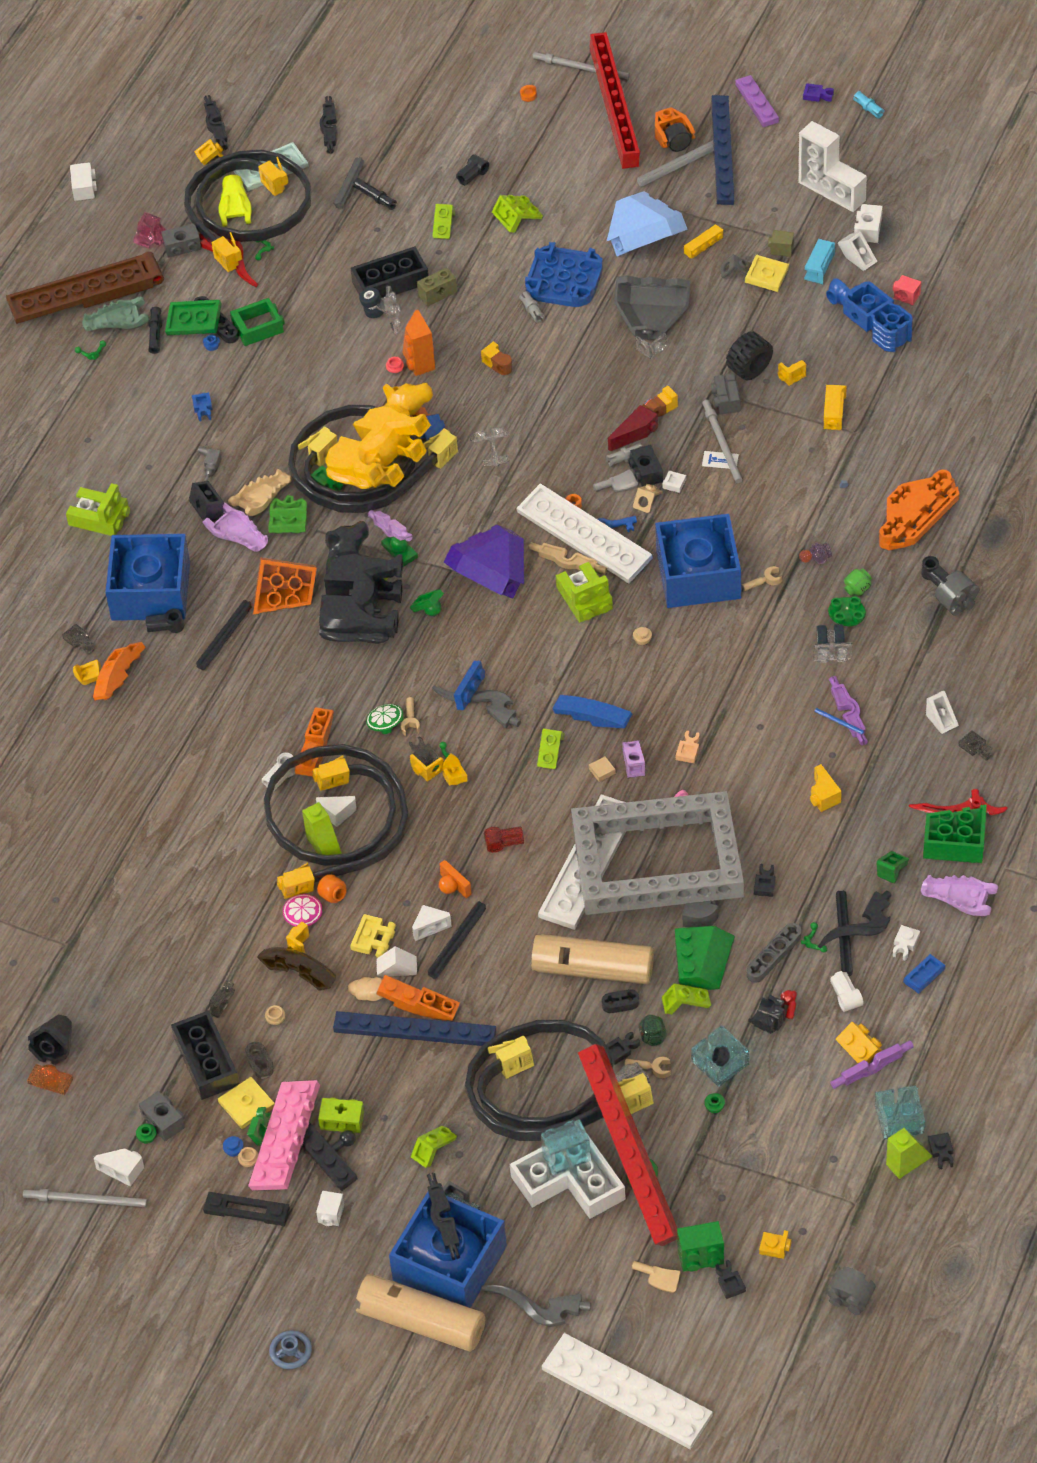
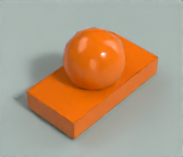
[439,860,471,898]

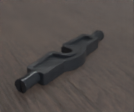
[204,95,228,151]
[319,96,337,154]
[427,1173,460,1260]

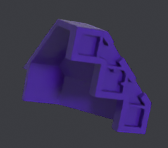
[444,525,524,599]

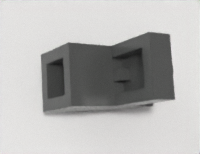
[682,900,718,928]

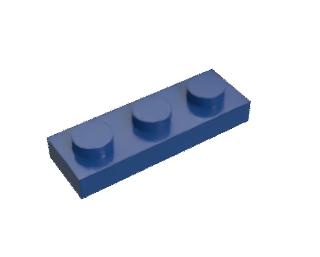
[454,660,485,710]

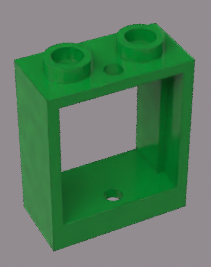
[230,298,285,346]

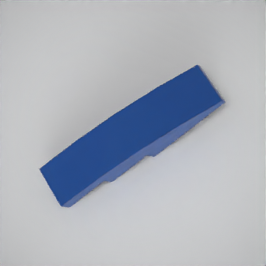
[552,695,632,728]

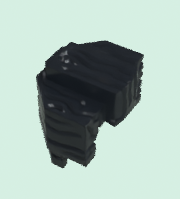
[748,995,785,1034]

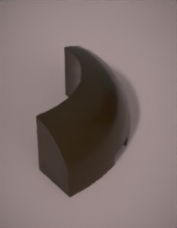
[257,947,336,991]

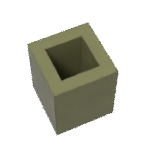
[768,230,794,257]

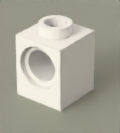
[316,1191,344,1226]

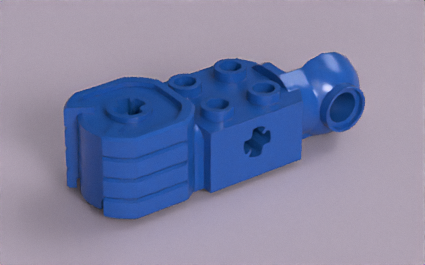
[826,278,913,352]

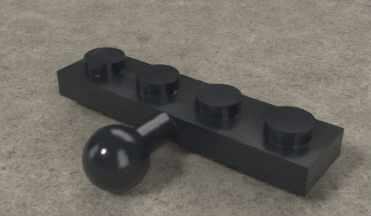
[301,1122,358,1191]

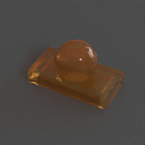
[27,1064,73,1095]

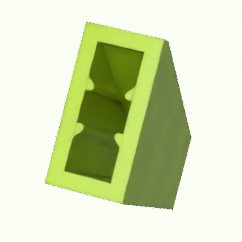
[302,802,342,855]
[886,1128,932,1179]

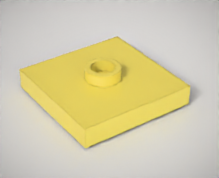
[745,255,789,292]
[218,1077,275,1129]

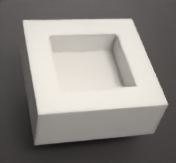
[662,471,686,493]

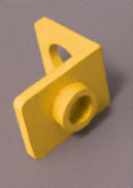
[410,754,444,782]

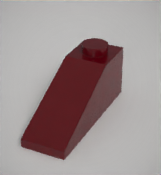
[608,405,658,451]

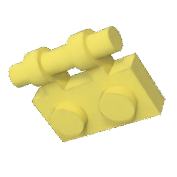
[350,914,396,958]

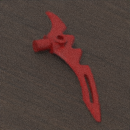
[909,789,1008,815]

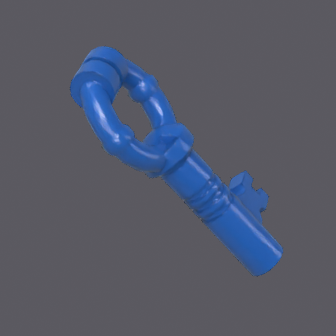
[597,516,637,532]

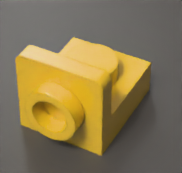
[194,139,224,165]
[778,360,806,386]
[759,1230,792,1259]

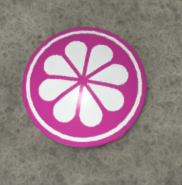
[283,894,323,927]

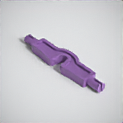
[829,676,868,745]
[830,1040,914,1089]

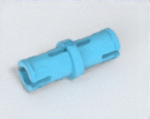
[853,91,884,119]

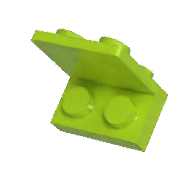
[492,195,543,233]

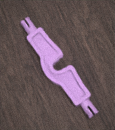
[368,510,412,541]

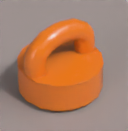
[520,85,537,102]

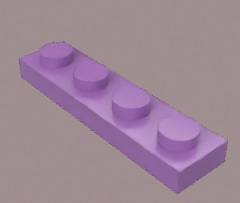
[735,75,779,127]

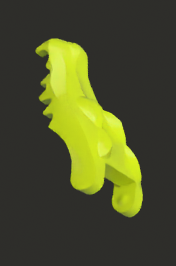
[218,174,252,227]

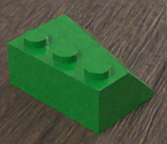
[923,804,987,863]
[675,926,735,990]

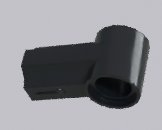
[456,154,490,186]
[921,556,949,587]
[145,609,185,633]

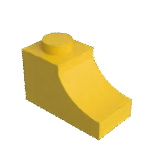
[810,764,841,812]

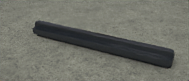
[196,600,252,670]
[836,890,853,976]
[428,901,486,979]

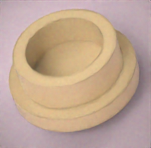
[633,627,652,645]
[265,1005,285,1025]
[238,1147,258,1167]

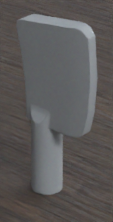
[593,469,638,492]

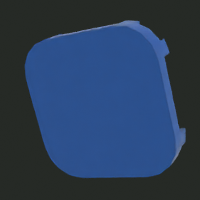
[525,242,603,307]

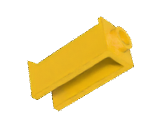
[823,385,847,430]

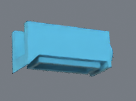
[804,239,835,284]

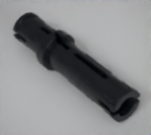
[353,178,397,210]
[148,307,162,354]

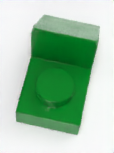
[876,851,909,884]

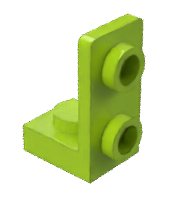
[433,204,455,239]
[537,729,565,769]
[661,984,711,1015]
[411,1126,457,1168]

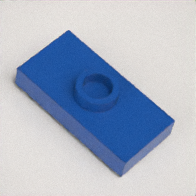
[903,954,946,994]

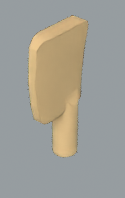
[632,1261,680,1293]

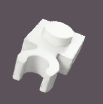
[893,925,920,961]

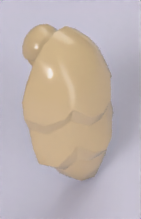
[348,977,383,1001]

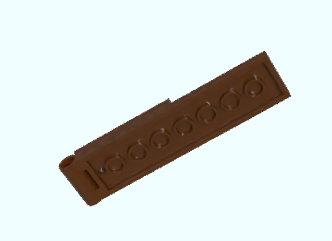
[6,252,164,324]

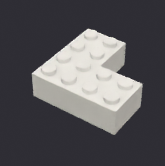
[799,121,867,212]
[510,1128,626,1219]

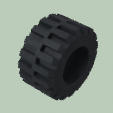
[726,331,773,381]

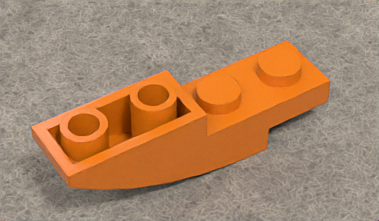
[93,642,145,700]
[295,707,334,777]
[376,975,460,1021]

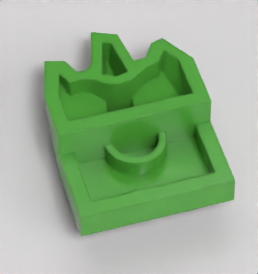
[268,495,307,534]

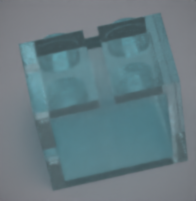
[691,1025,749,1087]
[875,1085,925,1140]
[541,1119,591,1176]

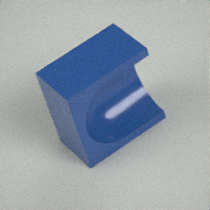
[655,514,741,608]
[105,534,190,621]
[389,1192,507,1308]

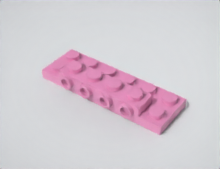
[248,1080,320,1191]

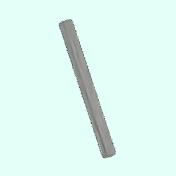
[637,140,714,187]

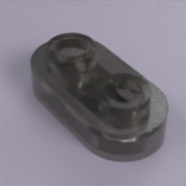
[245,1042,274,1079]

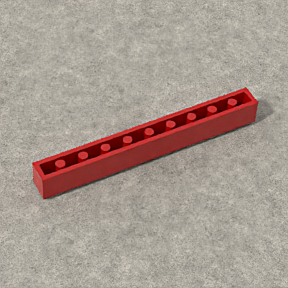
[589,32,640,169]
[578,1044,677,1246]

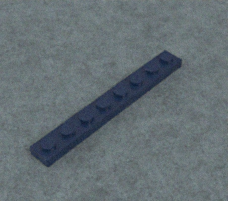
[711,95,734,205]
[333,1011,496,1046]

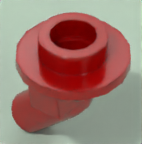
[780,990,797,1019]

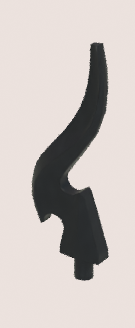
[818,890,891,949]

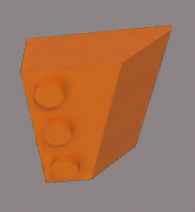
[402,310,435,376]
[253,557,317,614]

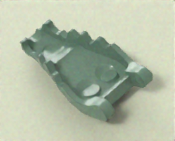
[82,297,149,331]

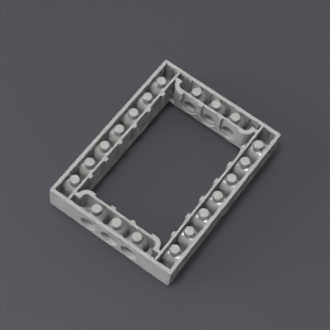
[571,791,744,915]

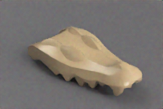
[228,469,292,516]

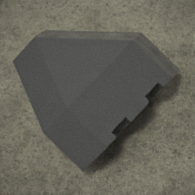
[614,275,690,340]

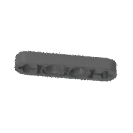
[747,923,802,983]

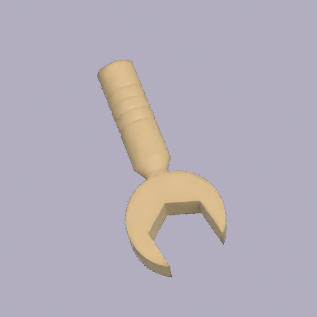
[741,566,782,591]
[401,697,420,736]
[625,1057,671,1078]

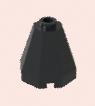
[28,1014,72,1065]

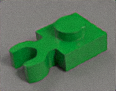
[311,466,343,491]
[247,1107,272,1146]

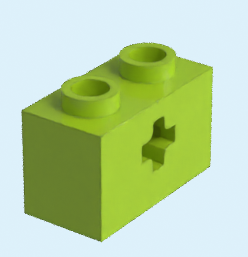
[318,1098,364,1133]

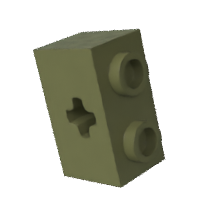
[417,268,457,307]

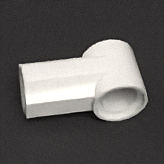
[262,753,296,791]
[830,971,863,1012]

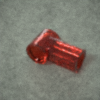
[483,826,524,853]

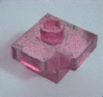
[133,212,167,249]

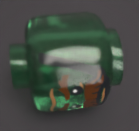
[638,1015,667,1046]

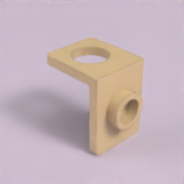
[633,484,663,513]

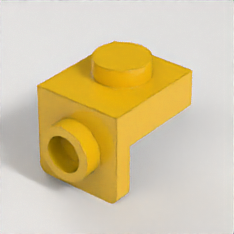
[286,921,309,953]

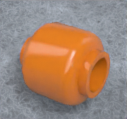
[317,874,347,903]

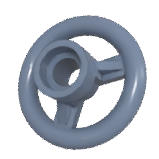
[269,1330,312,1369]

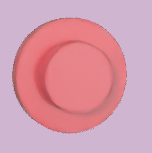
[386,357,404,373]

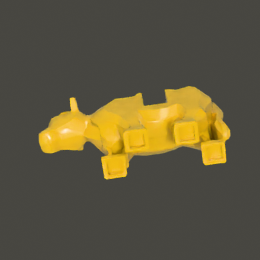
[326,383,433,489]

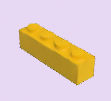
[684,224,723,259]

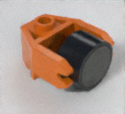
[655,107,695,152]

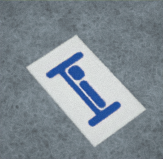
[702,451,739,469]

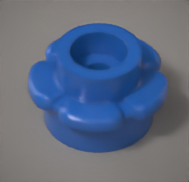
[203,335,220,351]

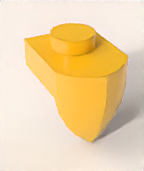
[73,660,101,685]
[442,753,468,786]

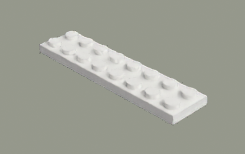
[517,484,653,583]
[538,795,626,930]
[542,1333,713,1450]

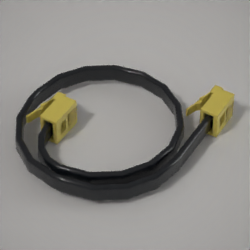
[288,405,458,513]
[465,1020,654,1141]

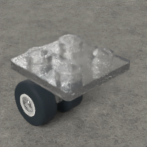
[359,286,401,334]
[813,624,853,663]

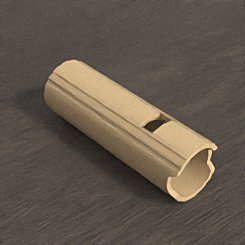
[531,934,654,985]
[356,1274,485,1352]

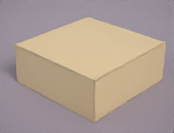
[589,757,616,782]

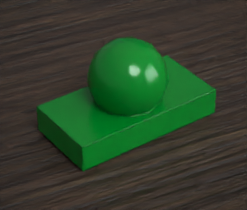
[381,536,418,567]
[410,589,444,616]

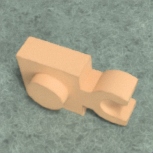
[676,731,699,764]

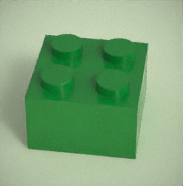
[677,1221,724,1272]

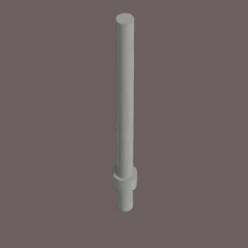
[533,52,629,80]
[702,400,742,483]
[23,1189,147,1207]

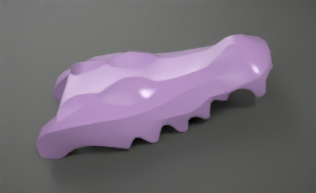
[203,502,268,552]
[921,875,998,916]

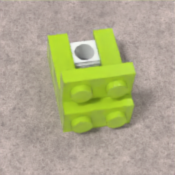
[66,483,130,536]
[556,562,613,623]

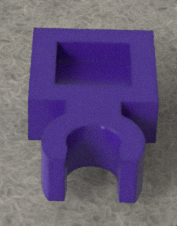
[803,83,834,102]

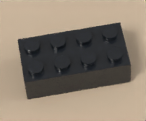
[350,246,429,300]
[171,1010,239,1100]

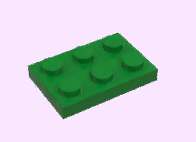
[165,300,222,336]

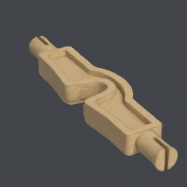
[529,542,607,575]

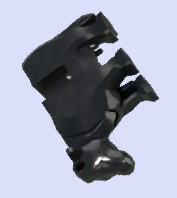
[319,521,403,644]

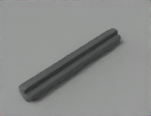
[334,157,364,208]

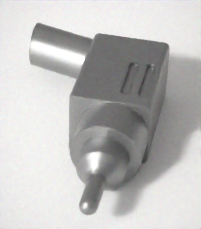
[198,446,221,481]

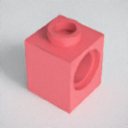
[892,275,921,305]

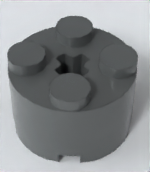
[935,571,980,616]
[826,1266,876,1315]

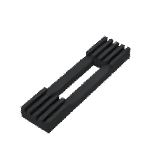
[203,1192,290,1226]

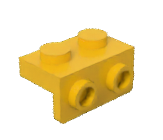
[836,1022,883,1063]

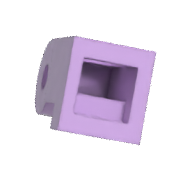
[622,740,645,778]

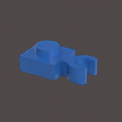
[192,392,212,421]

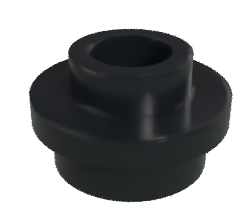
[712,1046,730,1067]

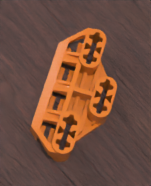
[879,470,959,550]

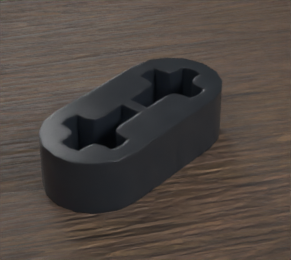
[602,989,639,1013]

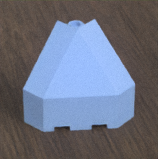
[606,191,688,256]

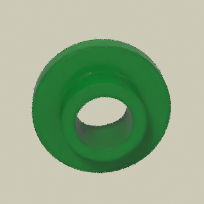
[704,1093,725,1113]
[136,1124,157,1144]

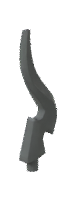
[432,686,521,728]
[481,1285,591,1326]

